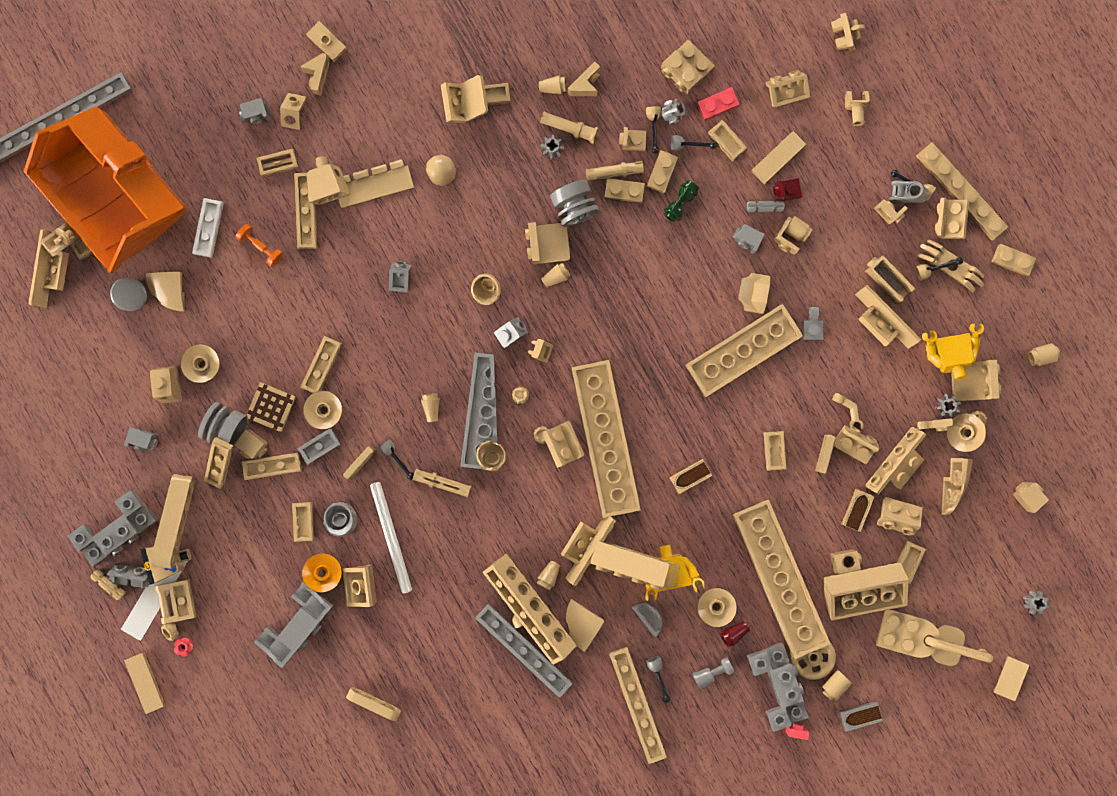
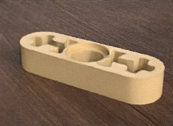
[346,687,401,721]

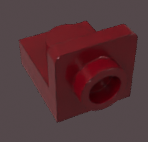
[773,178,802,201]

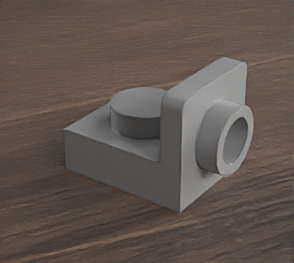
[388,261,411,292]

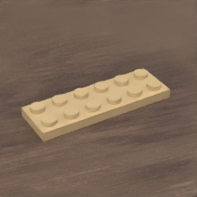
[685,304,803,397]

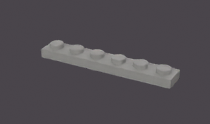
[475,603,573,698]

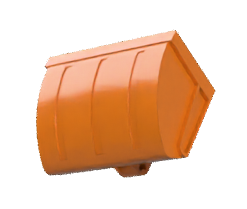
[23,106,188,273]

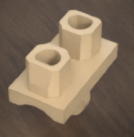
[831,13,865,52]
[40,222,80,257]

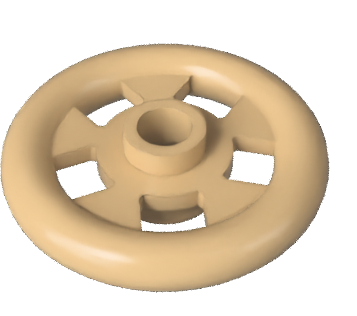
[790,642,836,680]

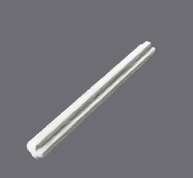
[370,482,412,593]

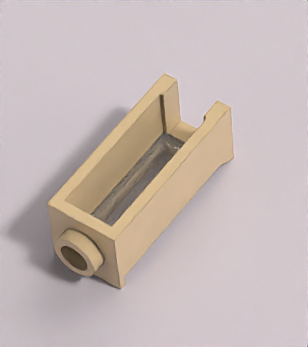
[865,256,915,304]

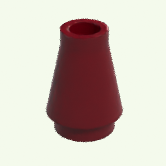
[720,621,750,647]

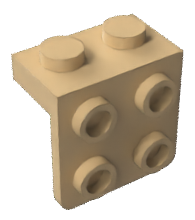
[441,75,488,124]
[525,222,570,265]
[951,360,1001,401]

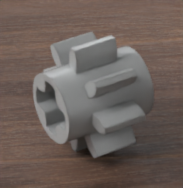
[661,99,685,124]
[540,135,564,160]
[936,393,961,417]
[1023,591,1049,615]

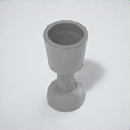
[692,657,735,691]

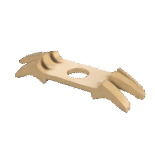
[917,240,984,293]

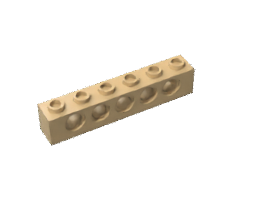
[482,554,577,665]

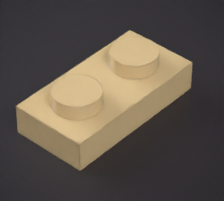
[647,150,678,193]
[604,178,645,203]
[991,244,1036,276]

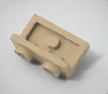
[877,497,923,535]

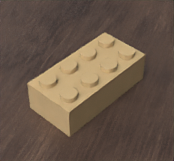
[590,541,680,590]
[824,563,909,621]

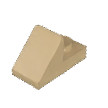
[300,53,330,96]
[568,62,600,96]

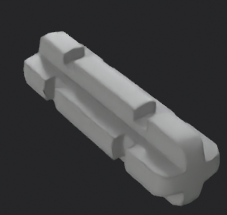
[747,201,785,212]

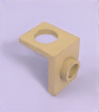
[280,93,306,130]
[773,219,799,255]

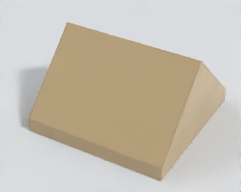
[342,564,377,607]

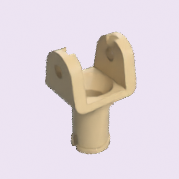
[845,91,870,126]

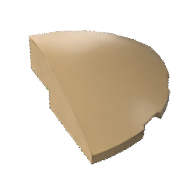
[941,458,973,515]

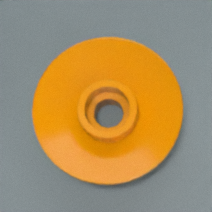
[302,553,342,592]

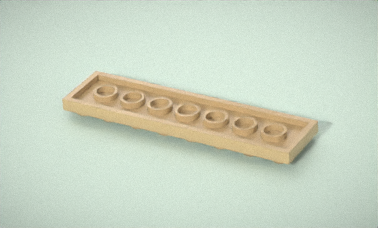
[572,360,641,518]
[732,499,831,659]

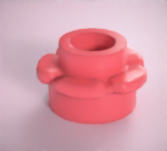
[174,637,193,657]

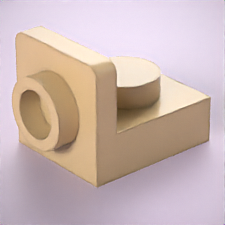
[619,127,646,151]
[874,199,908,224]

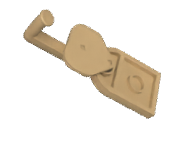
[876,609,993,666]

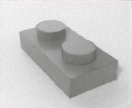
[297,428,341,465]

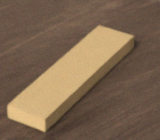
[294,173,318,250]

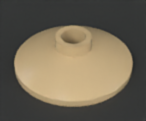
[181,345,220,383]
[304,391,342,429]
[947,414,986,452]
[698,588,737,627]

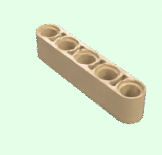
[151,474,195,569]

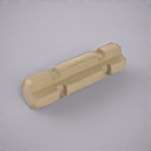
[90,570,125,600]

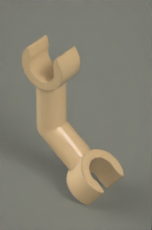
[832,393,863,429]

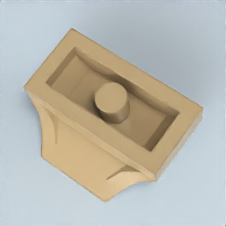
[738,273,770,314]

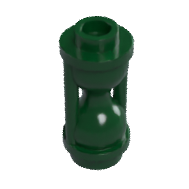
[664,180,700,222]

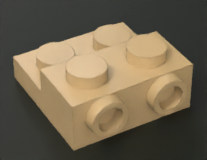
[661,39,715,94]

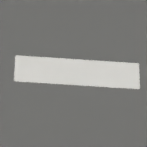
[121,561,188,641]

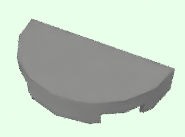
[631,603,662,638]

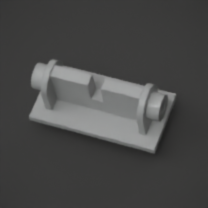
[107,564,150,588]

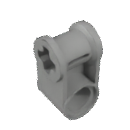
[889,181,929,204]

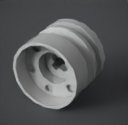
[550,179,600,227]
[198,402,248,449]

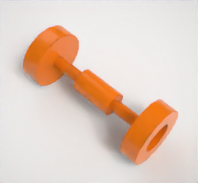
[235,224,284,267]

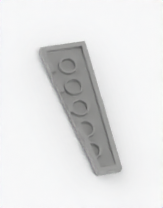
[460,352,499,471]

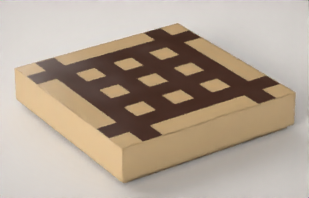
[247,382,297,432]

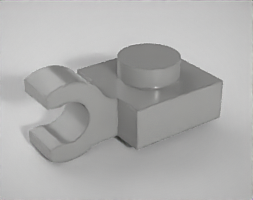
[802,307,823,340]

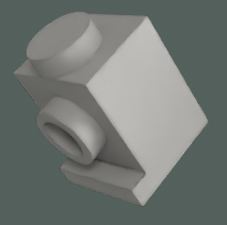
[239,98,272,124]
[732,224,765,254]
[124,427,158,452]

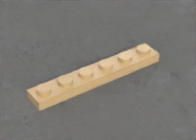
[916,142,1008,240]
[609,646,667,764]

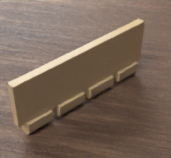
[339,159,414,208]

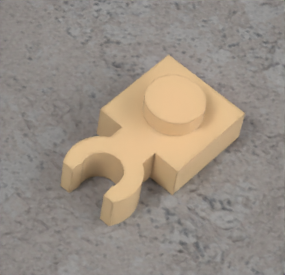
[916,418,953,432]

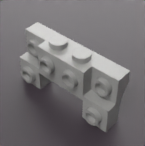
[67,490,159,567]
[254,581,334,668]
[746,642,808,732]

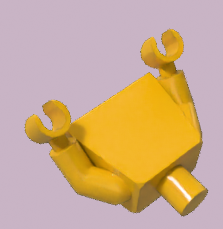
[922,324,984,381]
[645,544,705,600]

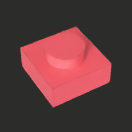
[785,723,809,740]

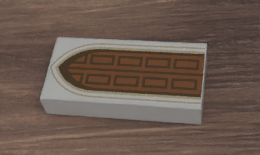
[839,701,883,732]

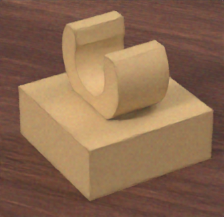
[528,339,553,363]

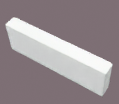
[192,198,224,258]

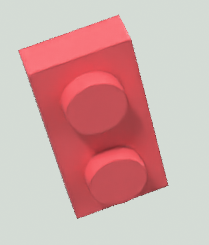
[697,87,740,121]

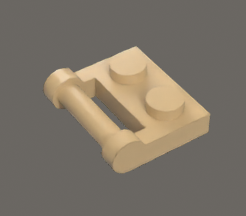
[155,579,197,624]

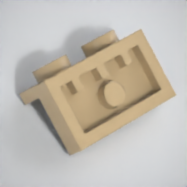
[765,70,810,107]
[935,198,969,239]
[542,421,584,468]
[834,425,879,464]

